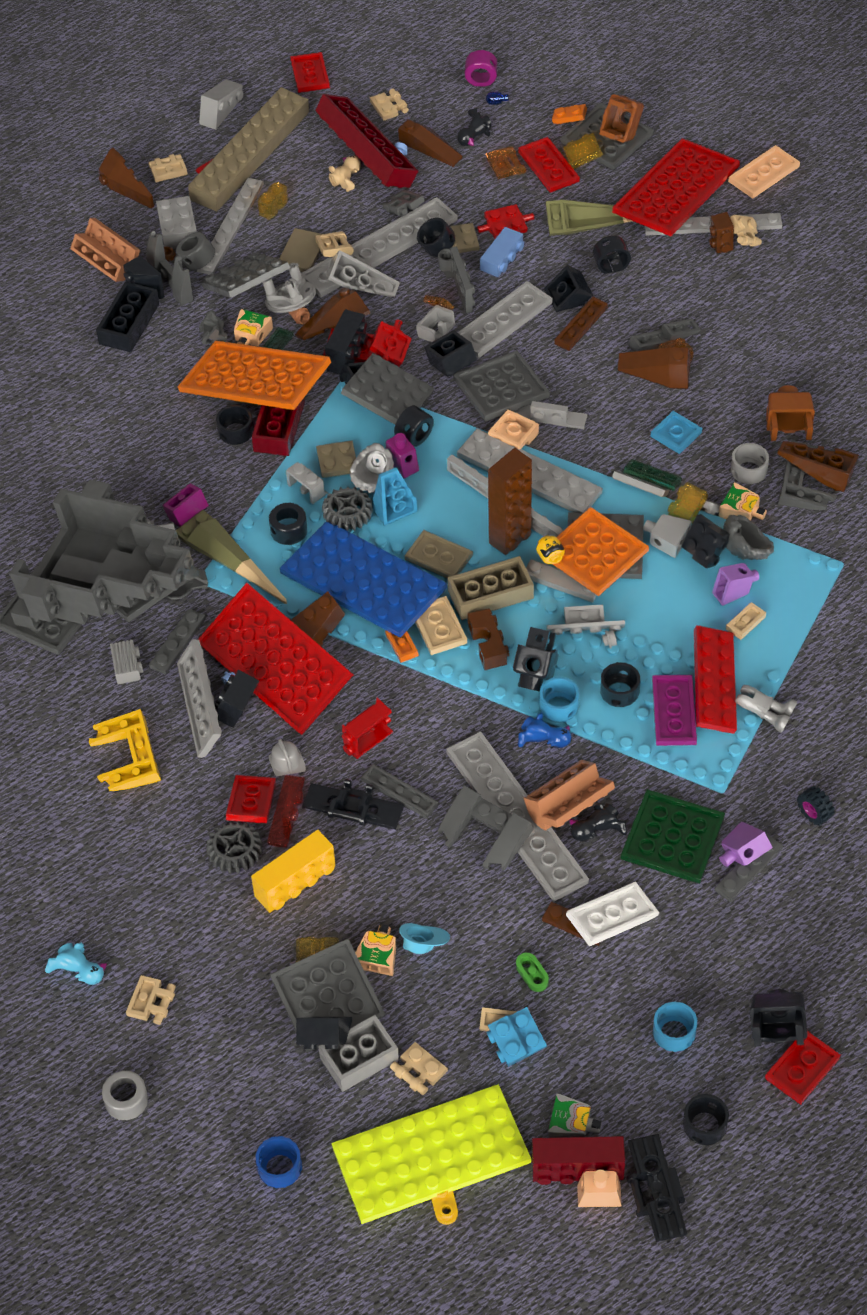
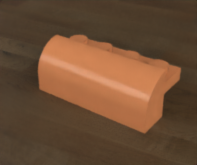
[70,218,140,282]
[524,760,615,831]

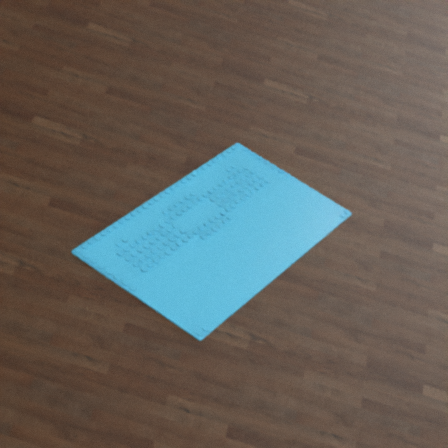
[205,381,844,793]

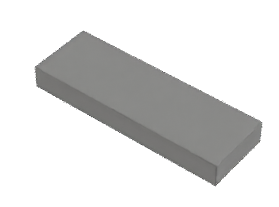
[612,471,670,497]

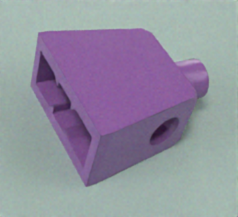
[712,563,759,606]
[719,822,773,867]

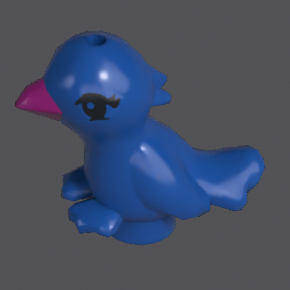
[518,713,572,748]

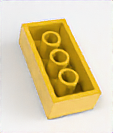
[251,830,336,913]

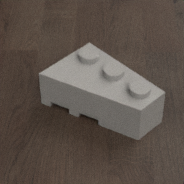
[199,79,243,130]

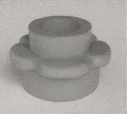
[602,630,617,649]

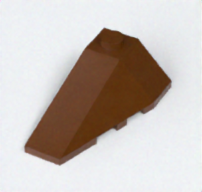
[398,119,463,167]
[99,148,154,209]
[295,288,370,340]
[618,347,691,389]
[777,441,859,492]

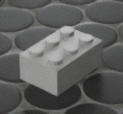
[156,196,197,248]
[318,1015,399,1092]

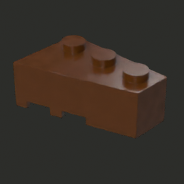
[291,592,345,646]

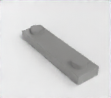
[526,559,597,603]

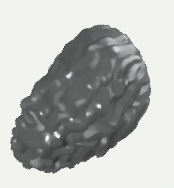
[723,515,774,560]

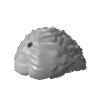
[350,443,394,493]

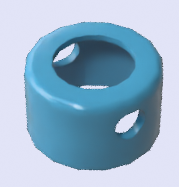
[539,677,579,722]
[653,1002,698,1052]

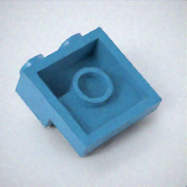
[486,1007,547,1067]

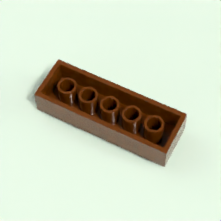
[488,448,532,555]

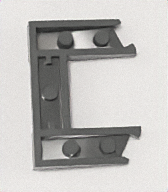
[146,230,194,306]
[777,440,837,510]
[438,786,533,870]

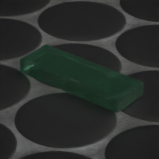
[623,459,682,491]

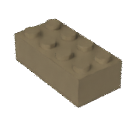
[448,556,534,620]

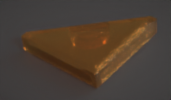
[423,295,454,310]

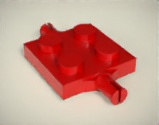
[477,204,534,239]
[369,319,412,367]

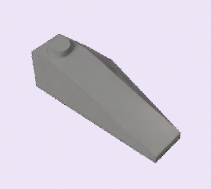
[326,250,400,297]

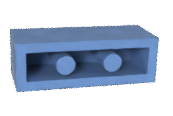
[480,227,524,277]

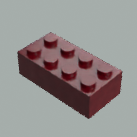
[252,398,305,456]
[532,1136,625,1185]

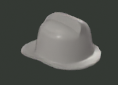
[269,739,306,777]

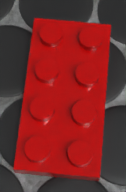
[518,137,580,193]

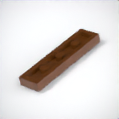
[554,297,608,351]

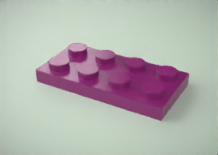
[652,675,697,746]

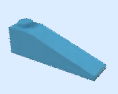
[373,468,417,526]

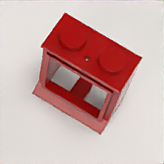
[342,698,393,759]

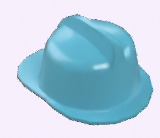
[399,923,450,954]

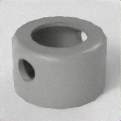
[731,443,769,484]
[102,1070,148,1120]

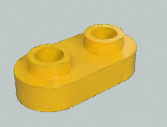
[431,1190,458,1224]

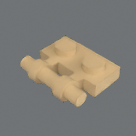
[370,89,409,121]
[148,154,188,183]
[730,215,762,247]
[126,975,176,1025]
[390,1042,448,1095]

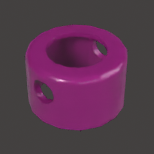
[465,50,498,86]

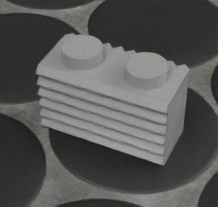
[110,640,143,684]

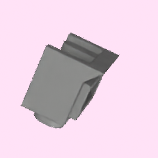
[416,305,456,343]
[286,462,328,504]

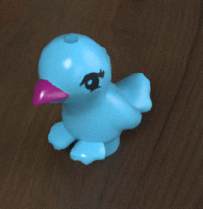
[45,942,107,985]

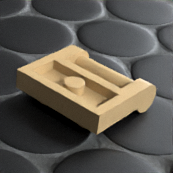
[316,231,354,257]

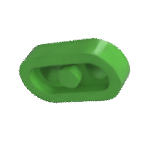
[516,953,549,992]

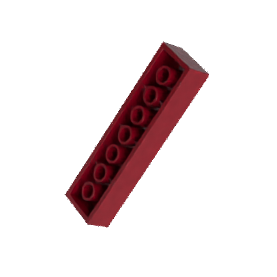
[315,94,418,188]

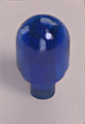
[486,91,509,105]

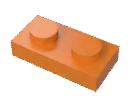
[552,104,587,124]
[385,630,419,663]

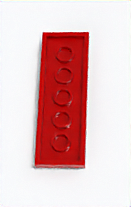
[694,625,737,734]

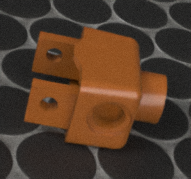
[599,94,644,143]
[766,385,815,441]

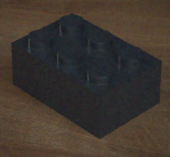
[325,309,368,374]

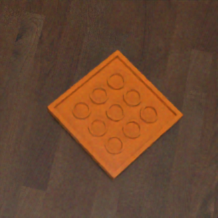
[553,507,649,596]

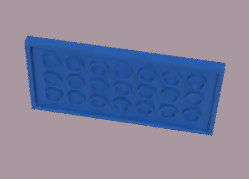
[280,522,447,638]

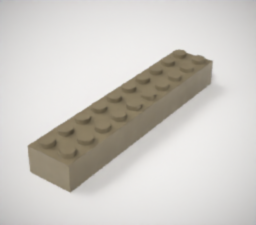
[188,87,309,212]

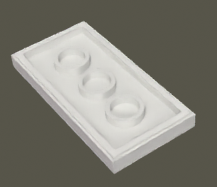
[566,881,659,946]

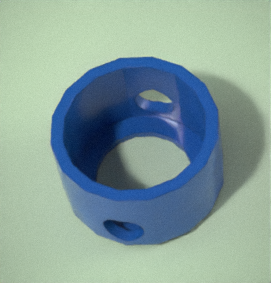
[256,1136,302,1188]

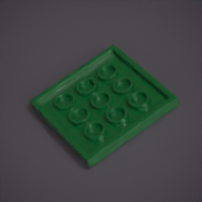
[621,789,725,884]

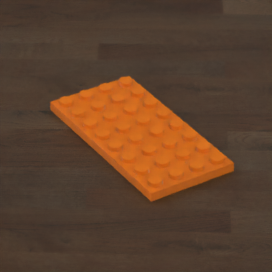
[178,341,331,410]

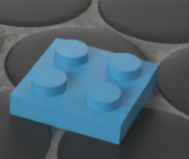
[650,411,702,454]

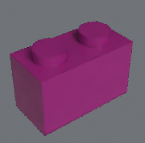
[162,483,209,527]

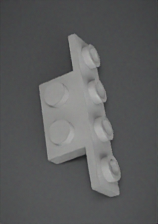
[514,401,587,430]
[546,605,625,635]

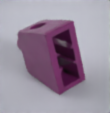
[385,433,419,479]

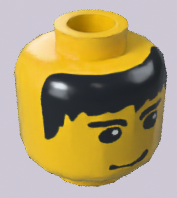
[536,536,565,564]

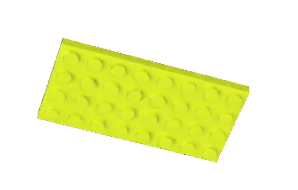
[331,1084,531,1224]

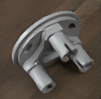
[262,263,316,313]

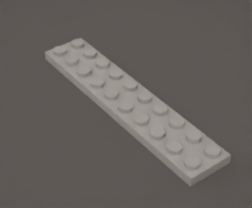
[301,197,458,298]
[446,732,589,902]

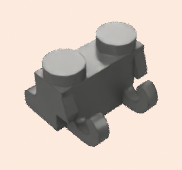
[199,310,227,345]

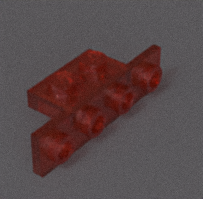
[267,775,305,848]

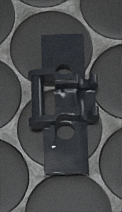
[302,779,404,830]
[626,1134,687,1242]

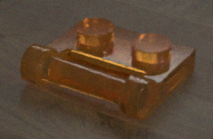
[486,147,526,179]

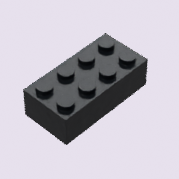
[96,282,159,352]

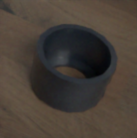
[417,217,456,257]
[593,236,631,274]
[216,404,254,445]
[394,405,434,447]
[269,503,307,545]
[600,662,640,707]
[683,1094,729,1145]

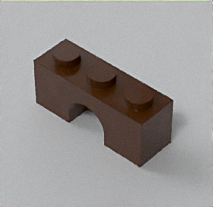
[467,608,510,670]

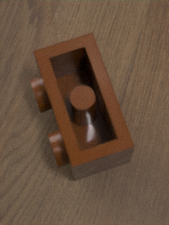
[709,212,734,253]

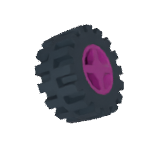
[797,786,835,826]

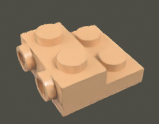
[488,409,539,449]

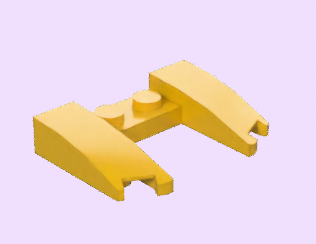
[89,709,161,792]

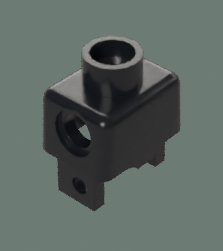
[513,627,559,692]
[750,989,808,1047]

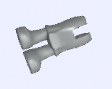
[735,684,798,733]

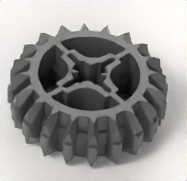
[322,486,373,531]
[206,821,262,874]

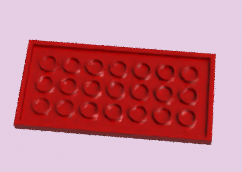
[612,138,740,236]
[198,583,354,735]

